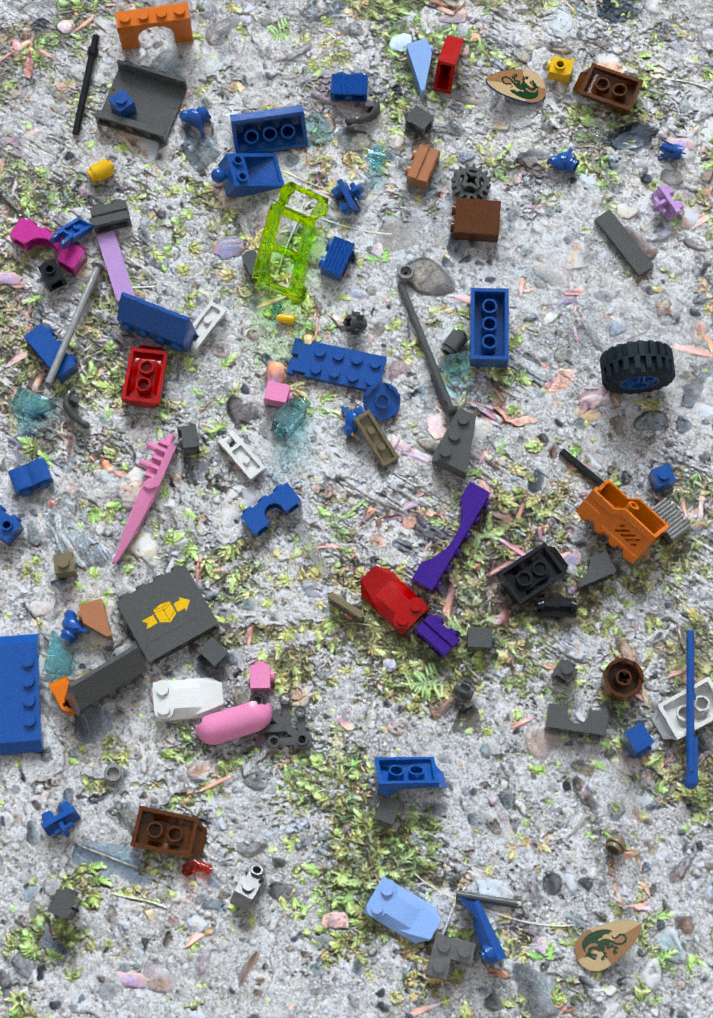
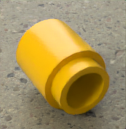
[86,159,115,183]

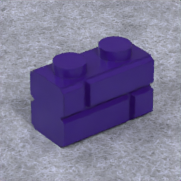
[414,613,460,659]

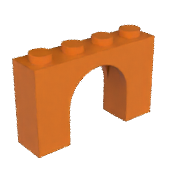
[115,2,194,50]

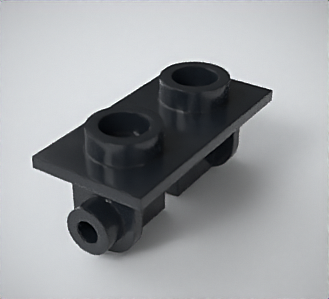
[537,597,578,617]

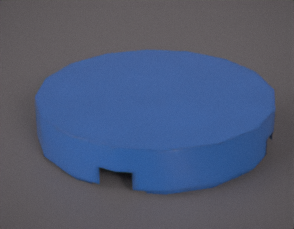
[362,382,400,420]

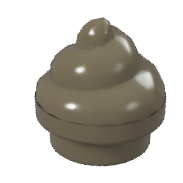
[605,835,626,856]

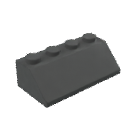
[65,644,147,717]

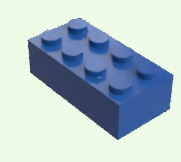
[469,288,509,368]

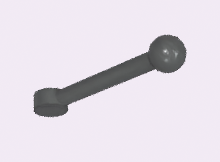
[0,190,25,218]

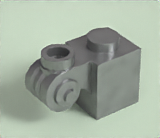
[230,864,266,912]

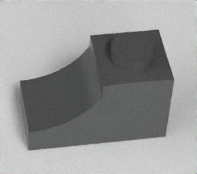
[576,550,617,591]

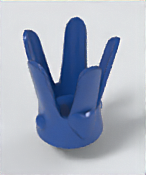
[658,139,686,160]

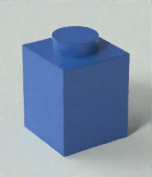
[109,89,137,118]
[648,464,677,493]

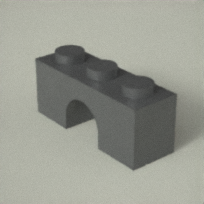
[544,703,609,741]

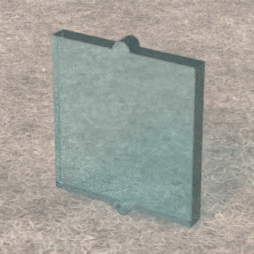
[303,111,333,148]

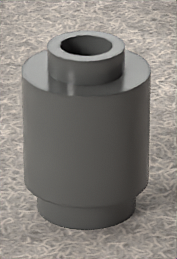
[441,329,468,358]

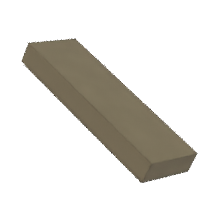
[352,409,399,468]

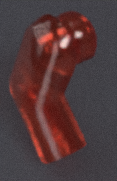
[181,859,213,876]

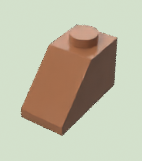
[77,598,114,640]

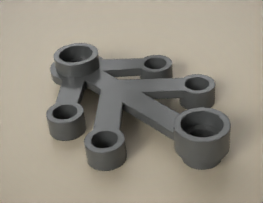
[249,693,312,750]

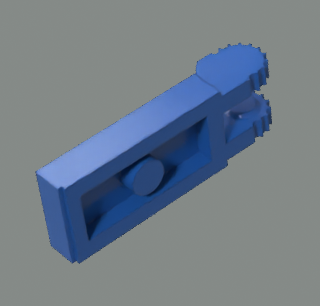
[50,217,94,249]

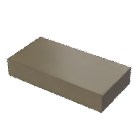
[328,592,364,622]

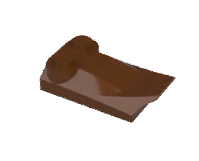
[573,63,644,115]
[130,806,207,859]

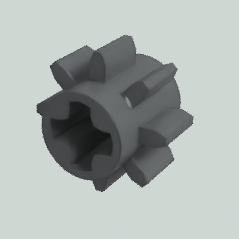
[343,311,367,335]
[452,677,476,703]

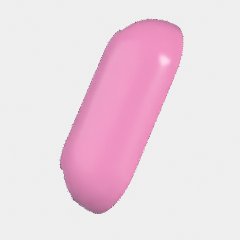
[195,701,273,745]

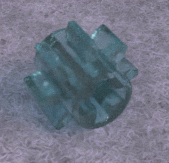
[367,144,388,168]

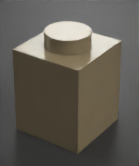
[53,552,78,579]

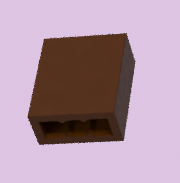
[450,198,501,243]

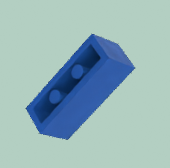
[24,323,79,384]

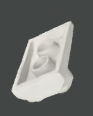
[651,676,713,740]
[153,677,224,723]

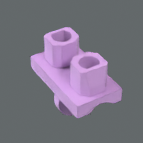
[651,184,684,222]

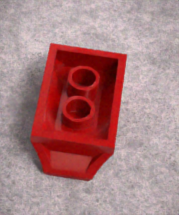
[121,345,169,408]
[360,565,430,637]

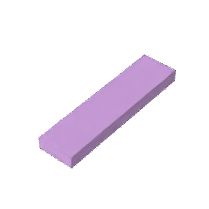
[97,231,135,304]

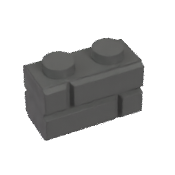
[89,199,132,234]
[48,887,82,921]

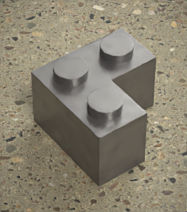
[425,933,476,980]

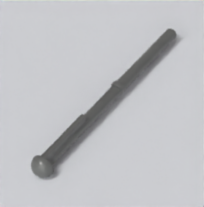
[397,283,458,416]

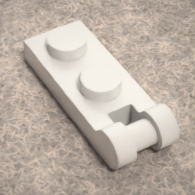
[190,300,227,353]
[217,430,266,481]

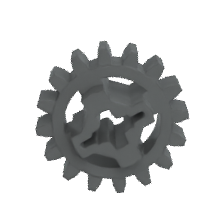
[451,163,491,200]

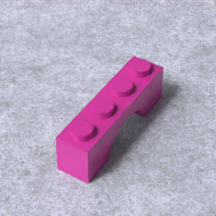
[9,217,87,276]

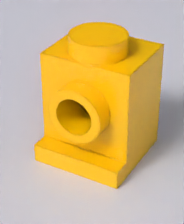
[546,56,575,84]

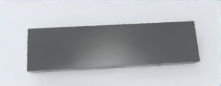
[594,209,654,278]

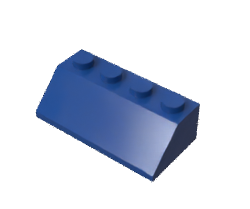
[230,105,308,153]
[117,292,197,352]

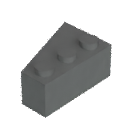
[432,408,476,480]

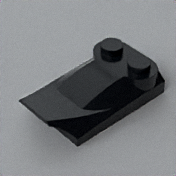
[497,542,569,606]

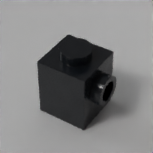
[38,259,67,292]

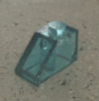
[10,386,57,419]
[44,631,76,676]

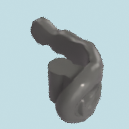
[345,96,380,125]
[63,388,90,429]

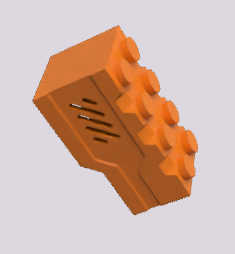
[575,479,670,564]

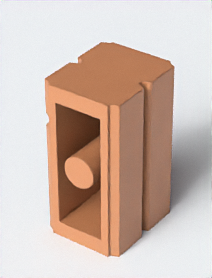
[404,144,440,190]

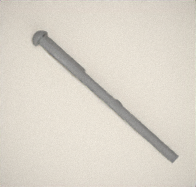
[45,259,106,386]

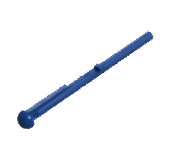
[682,630,698,789]

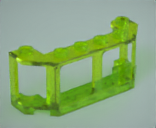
[252,181,329,305]

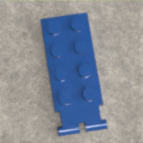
[286,338,387,391]

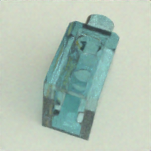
[271,397,311,442]

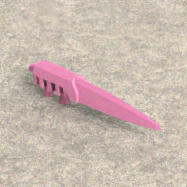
[112,434,177,564]

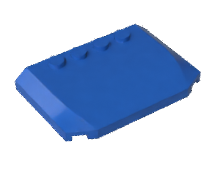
[0,634,44,756]

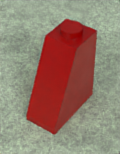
[433,35,464,94]

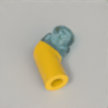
[271,303,295,324]

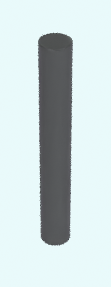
[456,891,517,908]

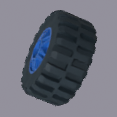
[600,340,675,394]

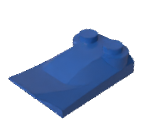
[374,757,447,797]
[458,897,507,966]

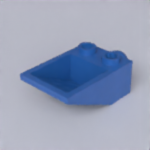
[211,153,285,197]

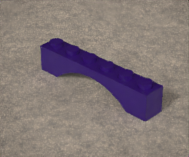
[411,481,491,595]

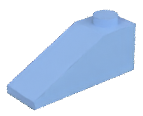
[406,38,434,99]

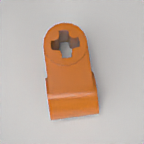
[48,676,76,716]

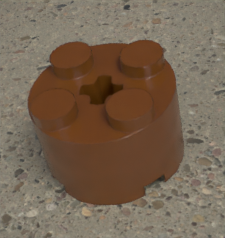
[601,658,644,701]

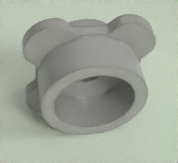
[397,265,415,283]

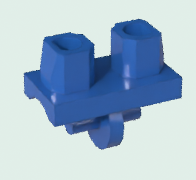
[331,178,364,215]
[41,801,81,837]

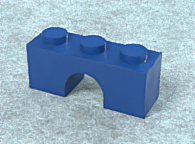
[240,483,302,539]

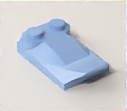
[363,876,441,944]

